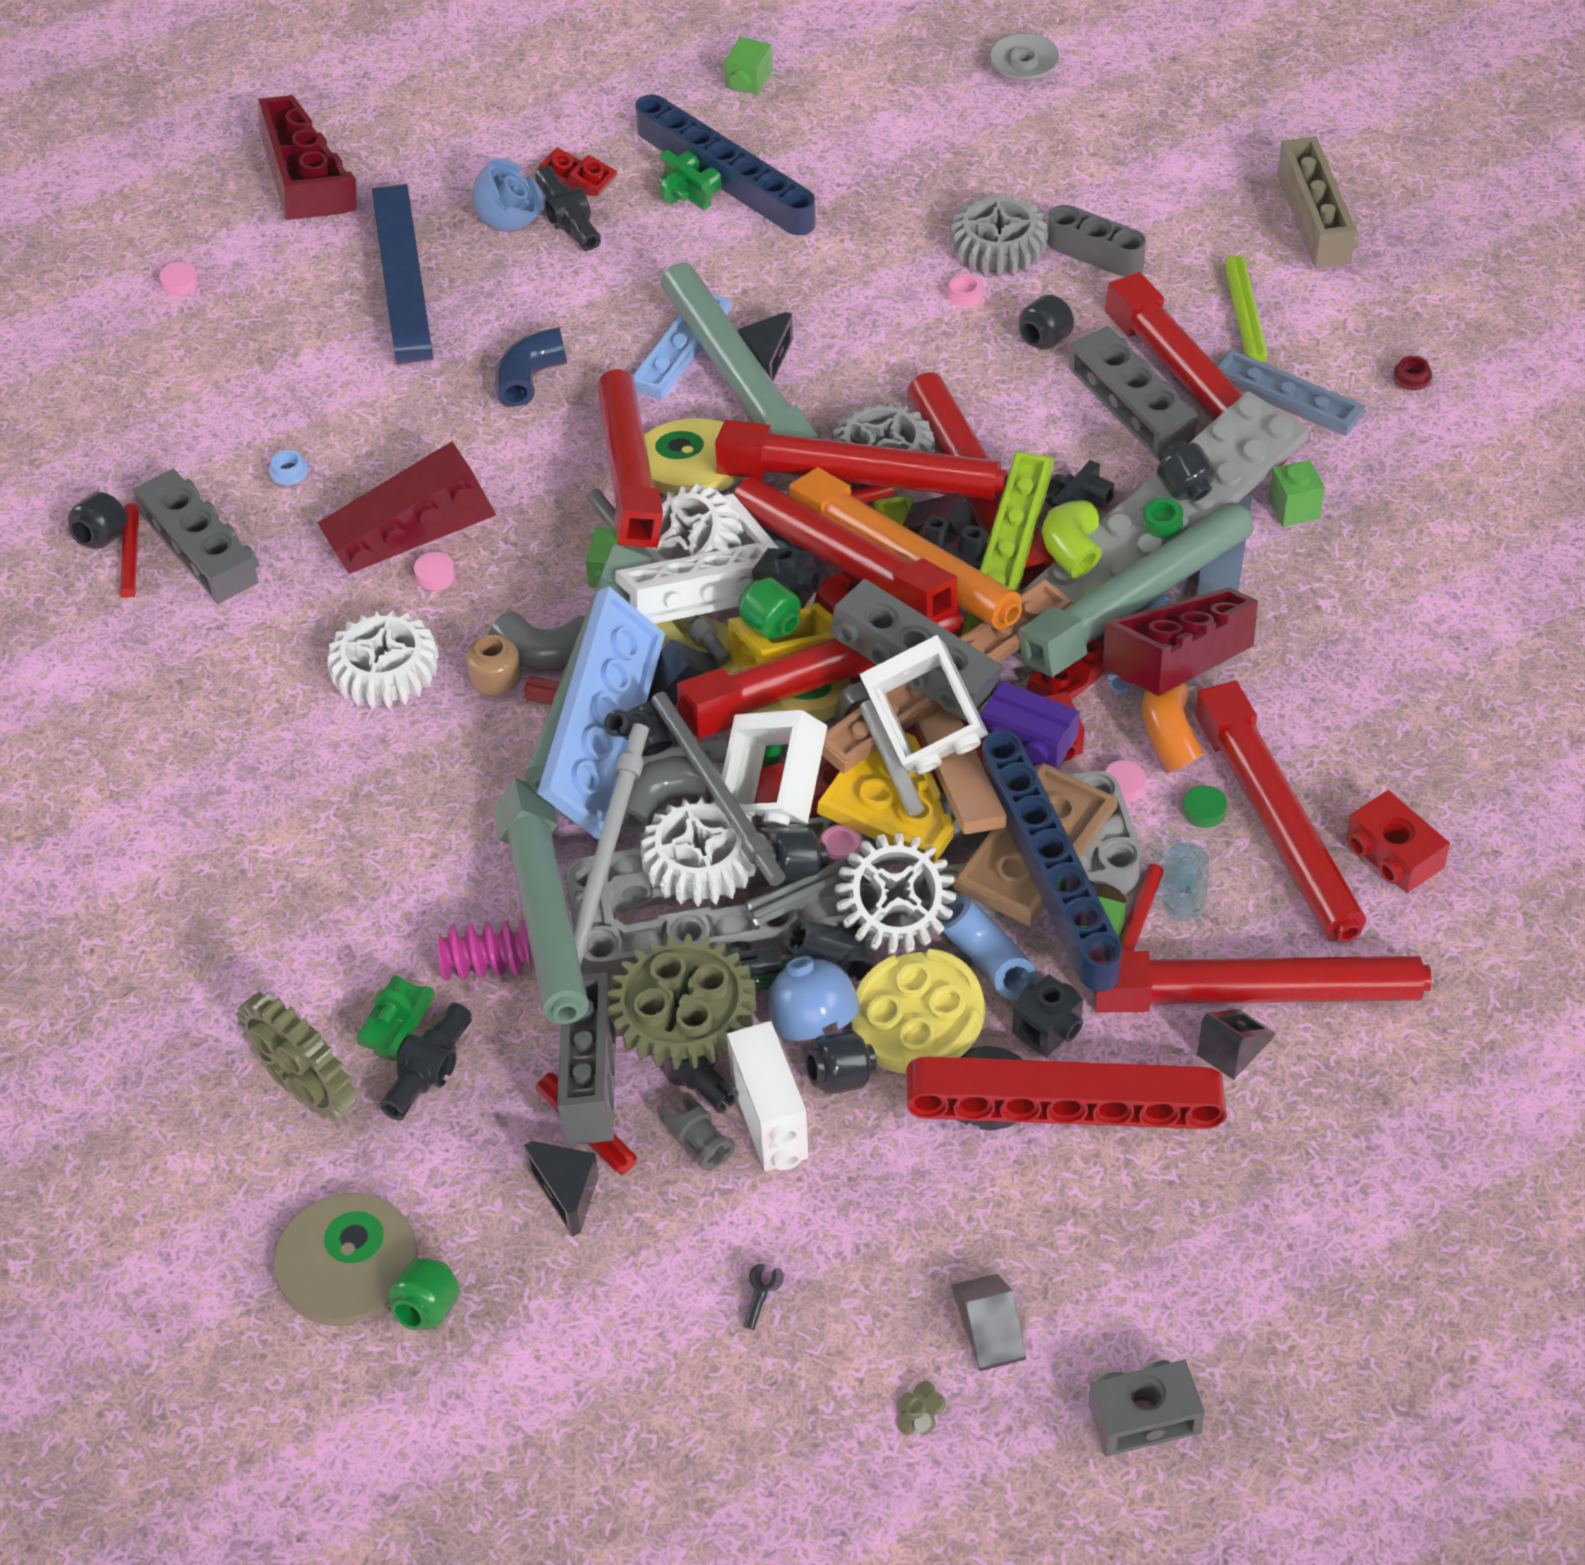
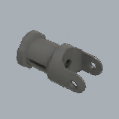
[657,1092,735,1171]

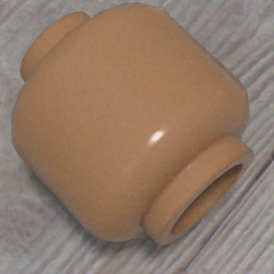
[466,635,522,696]

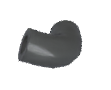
[488,611,585,670]
[621,756,718,833]

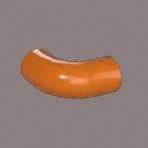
[1141,683,1204,773]

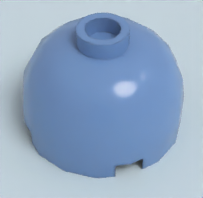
[472,158,545,232]
[767,956,861,1041]

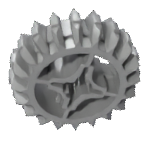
[950,194,1048,278]
[831,401,935,491]

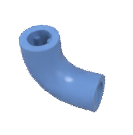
[938,895,1037,1000]

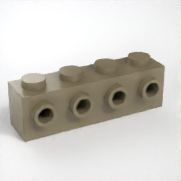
[1277,136,1358,269]

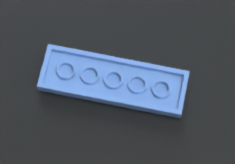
[537,587,665,839]

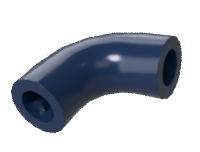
[495,327,567,407]

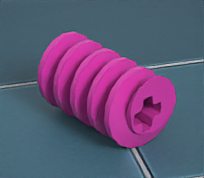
[438,919,532,981]

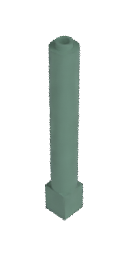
[661,263,818,439]
[1018,502,1253,677]
[525,544,651,792]
[493,778,589,1024]

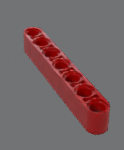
[906,1056,1227,1129]

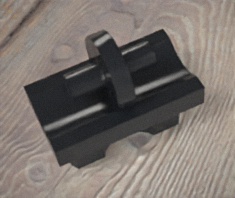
[1045,460,1114,508]
[918,514,988,570]

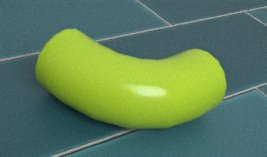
[1041,500,1102,579]

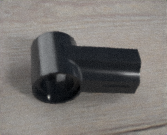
[785,918,873,981]

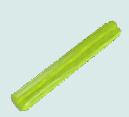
[1225,255,1268,363]

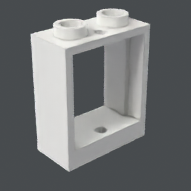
[860,635,988,774]
[721,710,827,829]
[727,1021,808,1172]

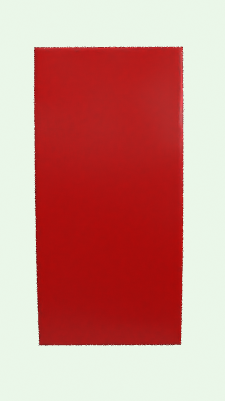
[537,147,617,196]
[1026,640,1107,700]

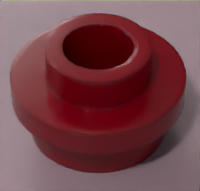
[1393,356,1432,390]

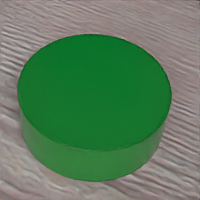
[1143,498,1183,538]
[1183,785,1227,828]

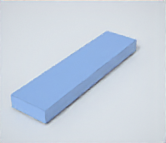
[632,293,732,401]

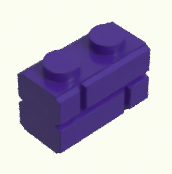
[980,681,1080,769]

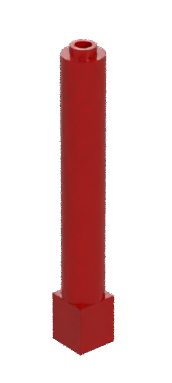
[1105,272,1288,467]
[597,369,663,548]
[907,372,1053,590]
[715,419,1008,501]
[734,477,958,623]
[677,609,963,739]
[1195,680,1367,942]
[1094,951,1432,1013]

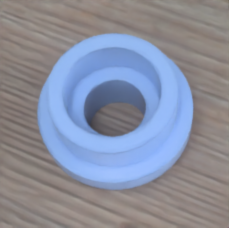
[269,450,308,485]

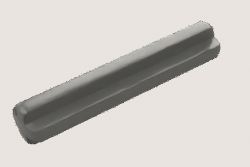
[745,854,865,926]

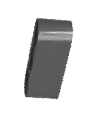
[1047,205,1146,277]

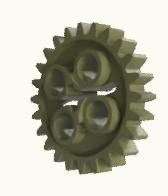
[608,934,757,1070]
[236,992,357,1121]

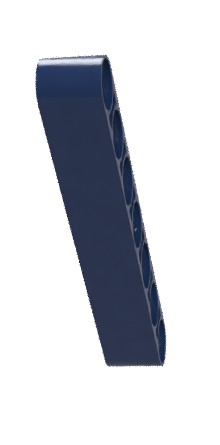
[635,94,816,236]
[372,183,434,365]
[982,730,1122,992]

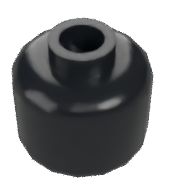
[1019,294,1074,350]
[1156,440,1216,502]
[68,491,127,550]
[767,827,827,885]
[805,1031,876,1094]

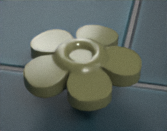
[897,1381,946,1436]

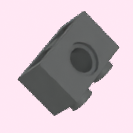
[1088,1359,1205,1457]

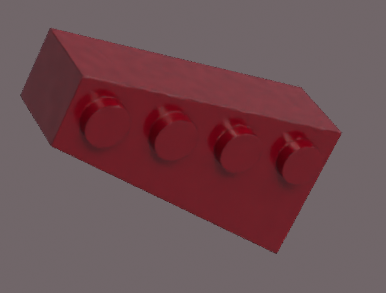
[258,95,356,220]
[317,441,496,574]
[1103,587,1258,697]

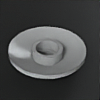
[990,33,1059,80]

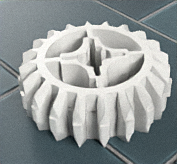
[646,484,744,564]
[327,610,439,710]
[640,796,757,907]
[835,833,956,954]

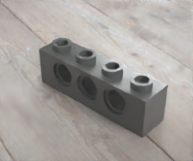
[1069,326,1198,459]
[133,468,259,605]
[829,578,1002,722]
[557,972,616,1146]

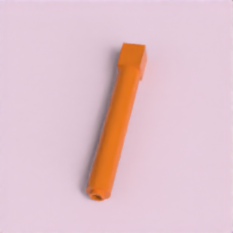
[789,467,1022,630]

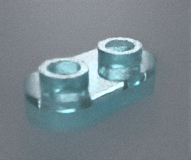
[1162,843,1209,921]

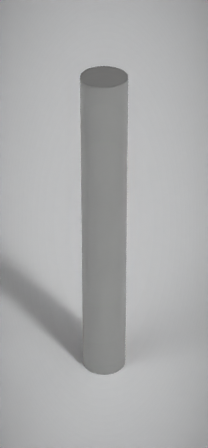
[859,700,924,816]

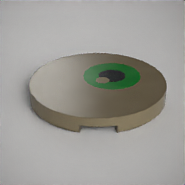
[274,1193,418,1326]

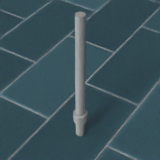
[573,723,649,966]

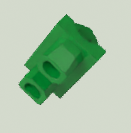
[658,150,722,210]
[356,975,435,1061]

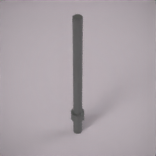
[587,489,731,666]
[651,692,786,886]

